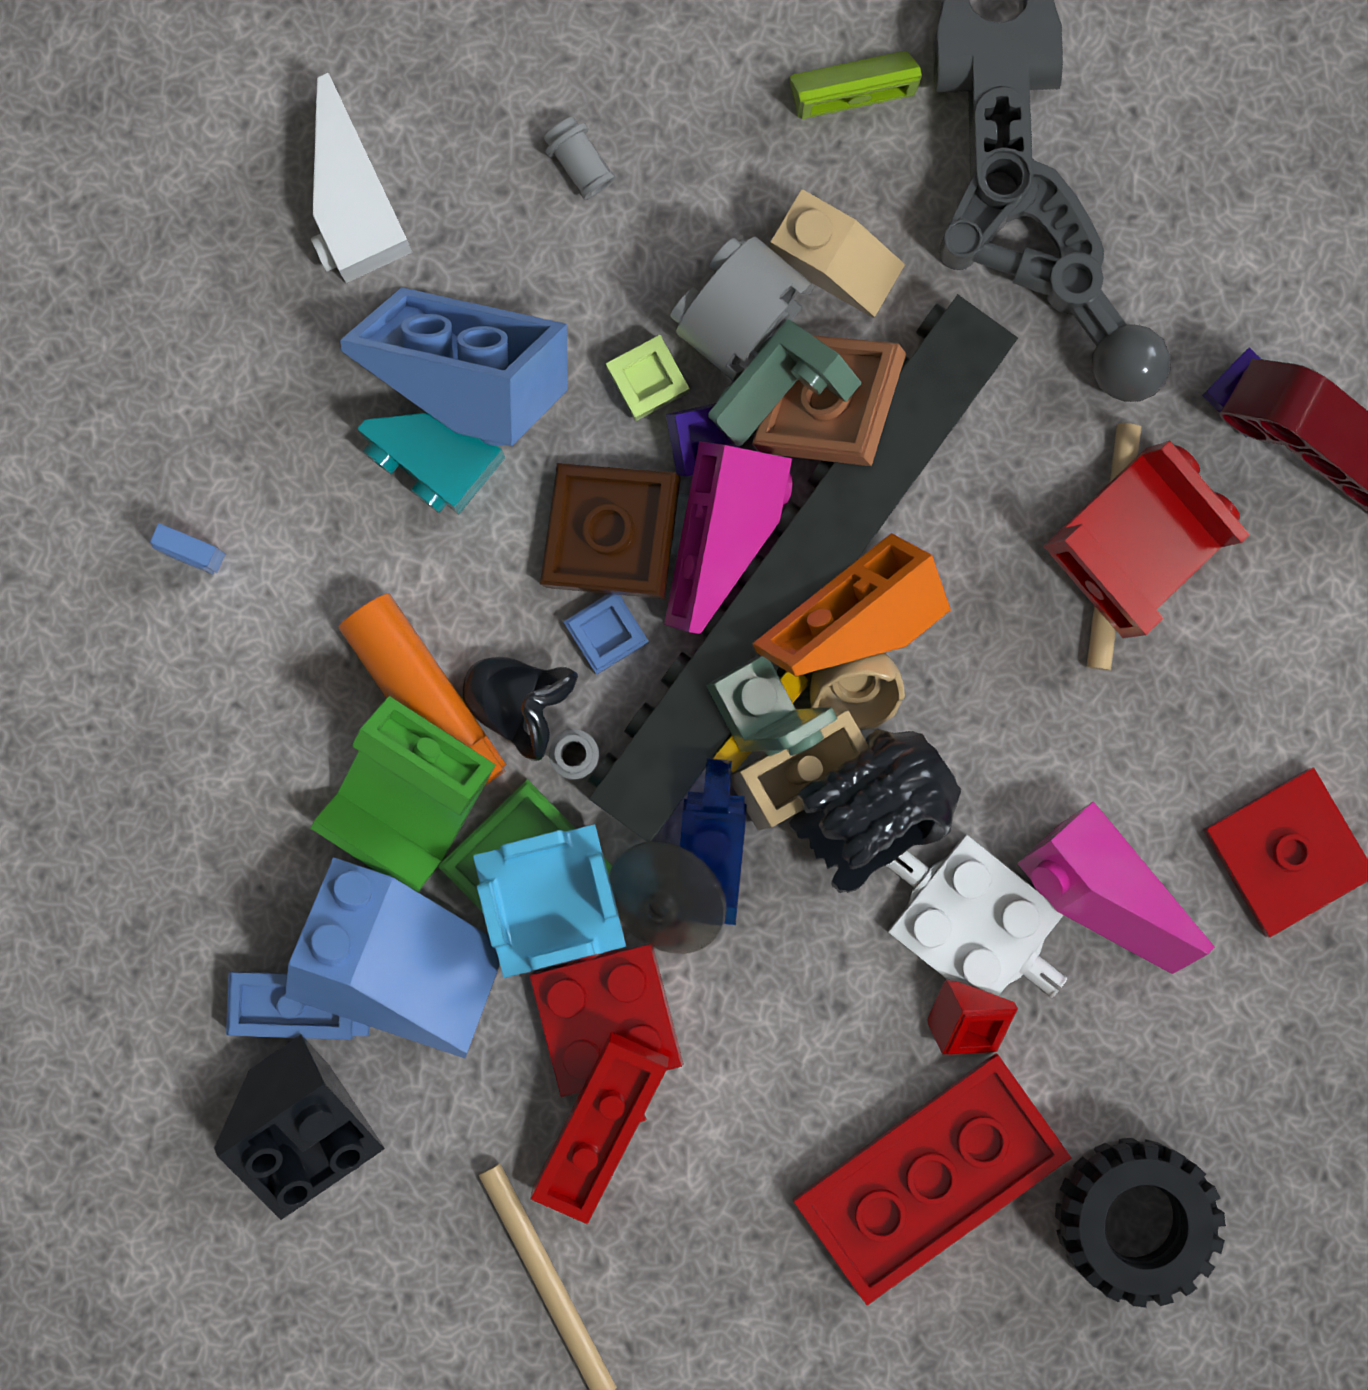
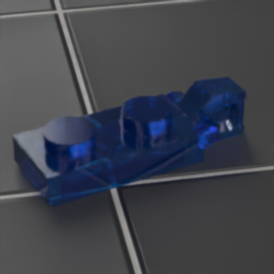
[674,758,747,925]

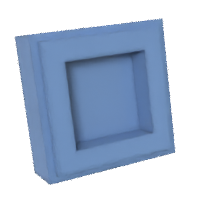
[150,523,226,575]
[564,594,649,675]

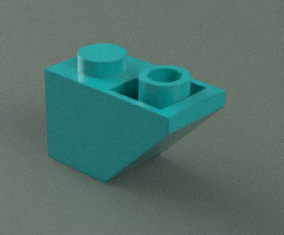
[357,413,505,515]

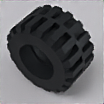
[1055,1138,1226,1307]

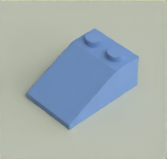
[340,287,568,446]
[285,857,500,1059]

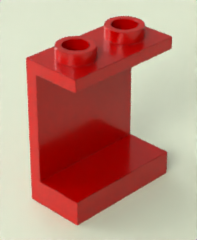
[1043,441,1250,639]

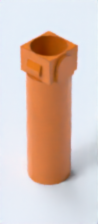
[338,593,507,785]

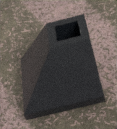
[214,1034,385,1220]

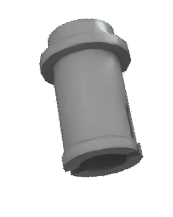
[543,117,617,200]
[549,729,599,780]

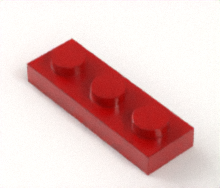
[530,1032,669,1225]

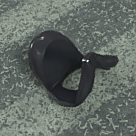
[463,656,578,761]

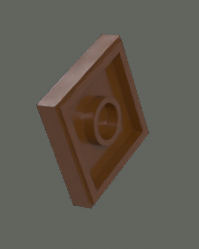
[540,463,681,599]

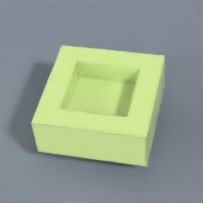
[606,335,690,422]

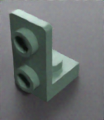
[708,319,862,446]
[706,655,838,756]

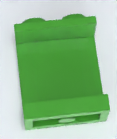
[310,696,496,893]

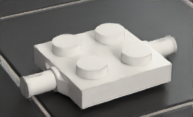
[885,834,1068,998]

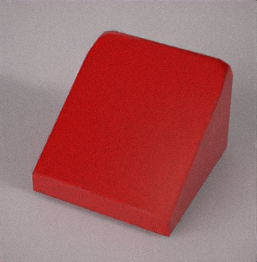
[927,980,1018,1055]

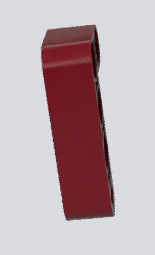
[1219,359,1368,512]

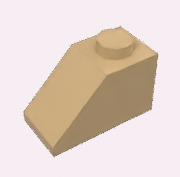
[770,189,905,318]
[727,710,869,830]

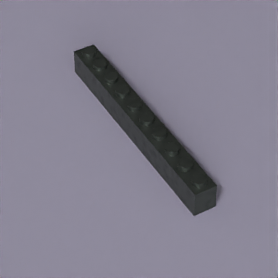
[587,294,1018,844]

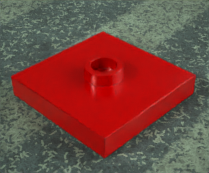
[1203,767,1368,938]

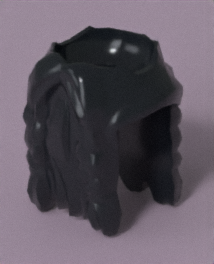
[789,729,961,893]

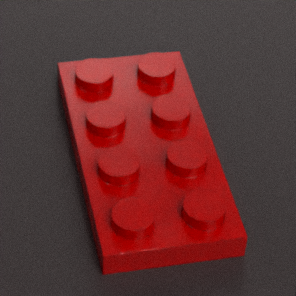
[793,1053,1072,1306]

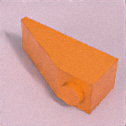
[753,533,951,676]

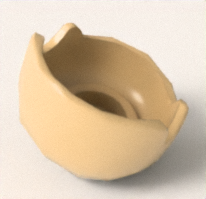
[809,653,905,730]

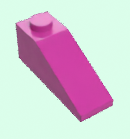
[664,441,793,634]
[1017,801,1215,974]

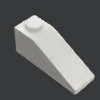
[311,73,412,283]

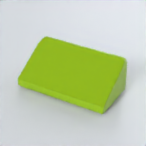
[790,51,922,120]

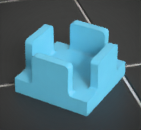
[473,824,627,978]

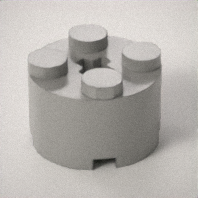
[670,237,814,382]

